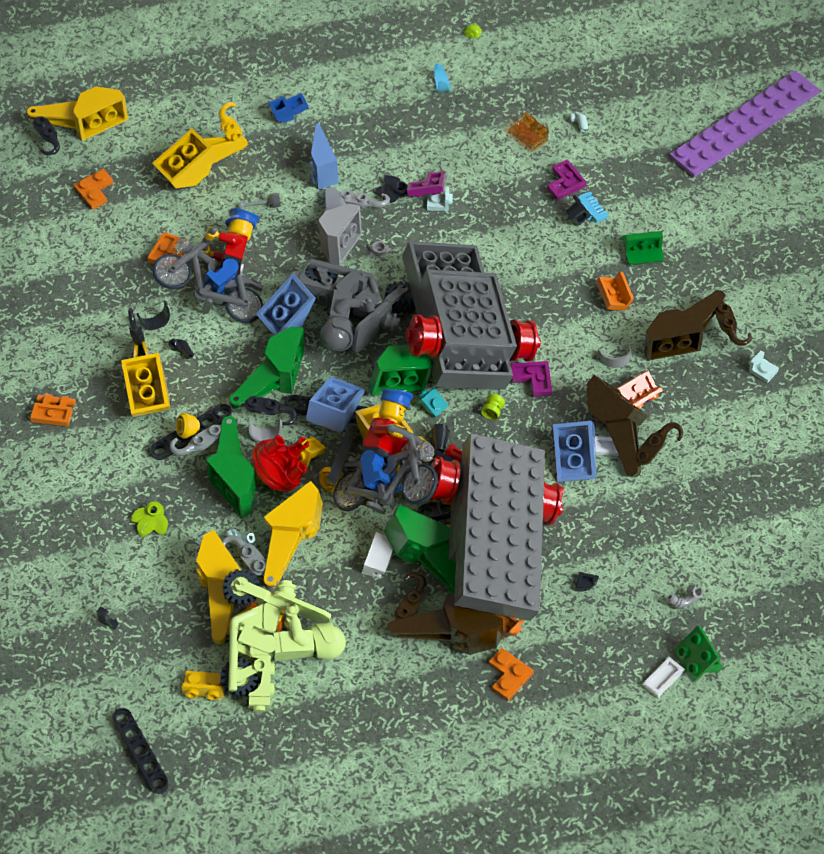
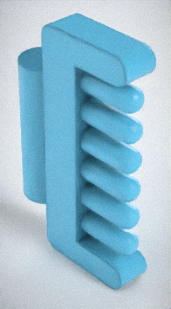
[578,192,609,223]

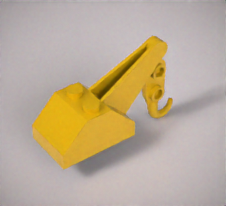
[152,102,248,188]
[196,529,283,644]

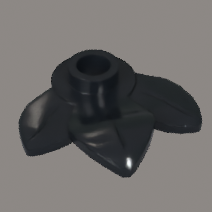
[374,175,408,203]

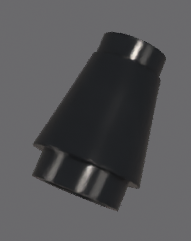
[431,423,450,453]

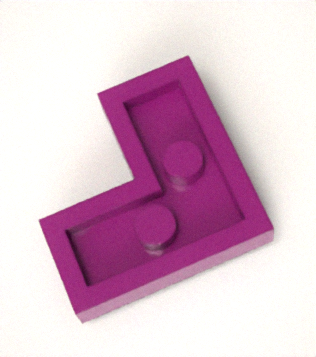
[547,159,587,201]
[407,171,446,197]
[511,361,552,397]

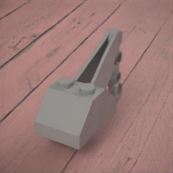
[317,187,390,266]

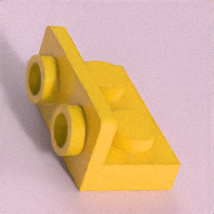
[182,671,225,700]

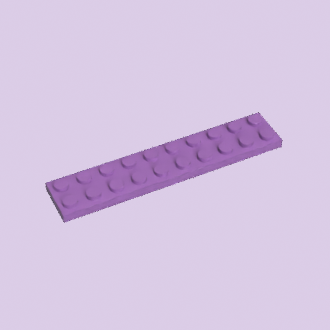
[669,70,820,178]

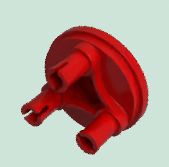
[251,435,309,493]

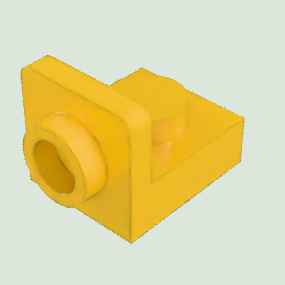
[298,437,326,467]

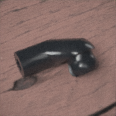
[168,338,194,359]

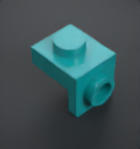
[415,388,449,418]

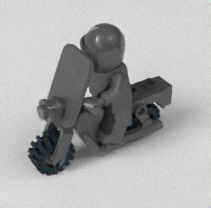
[288,259,415,353]

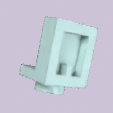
[427,187,453,211]
[749,351,779,383]

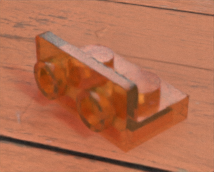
[509,111,549,151]

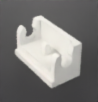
[361,532,393,578]

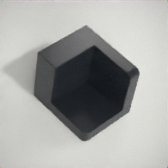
[566,194,592,226]

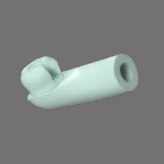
[569,112,589,132]
[226,529,255,543]

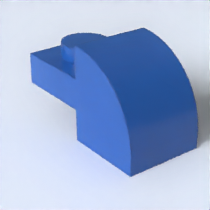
[269,93,309,122]

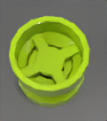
[481,394,505,420]

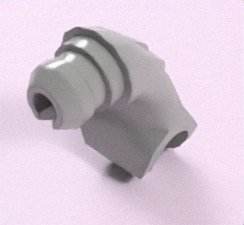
[667,584,703,609]

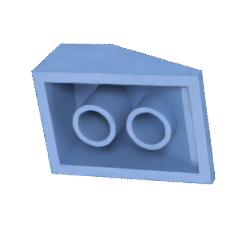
[309,123,338,189]
[256,273,316,335]
[306,376,365,433]
[553,421,597,482]

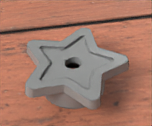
[368,241,391,259]

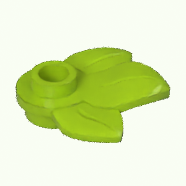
[131,501,168,537]

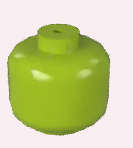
[463,23,482,39]

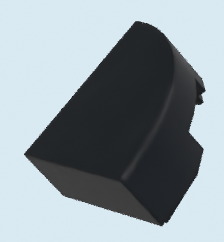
[575,572,599,592]
[96,606,119,630]

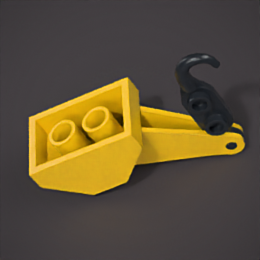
[27,86,128,156]
[121,308,170,417]

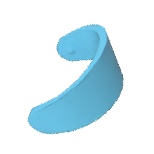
[434,63,451,92]

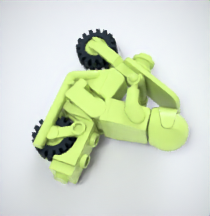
[220,568,346,712]

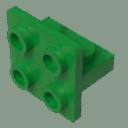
[622,231,664,265]
[674,626,723,682]

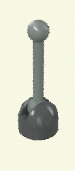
[237,193,281,209]

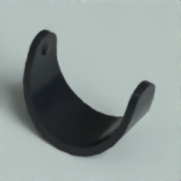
[136,300,170,331]

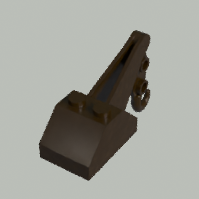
[644,290,752,361]
[587,375,684,478]
[387,573,503,655]

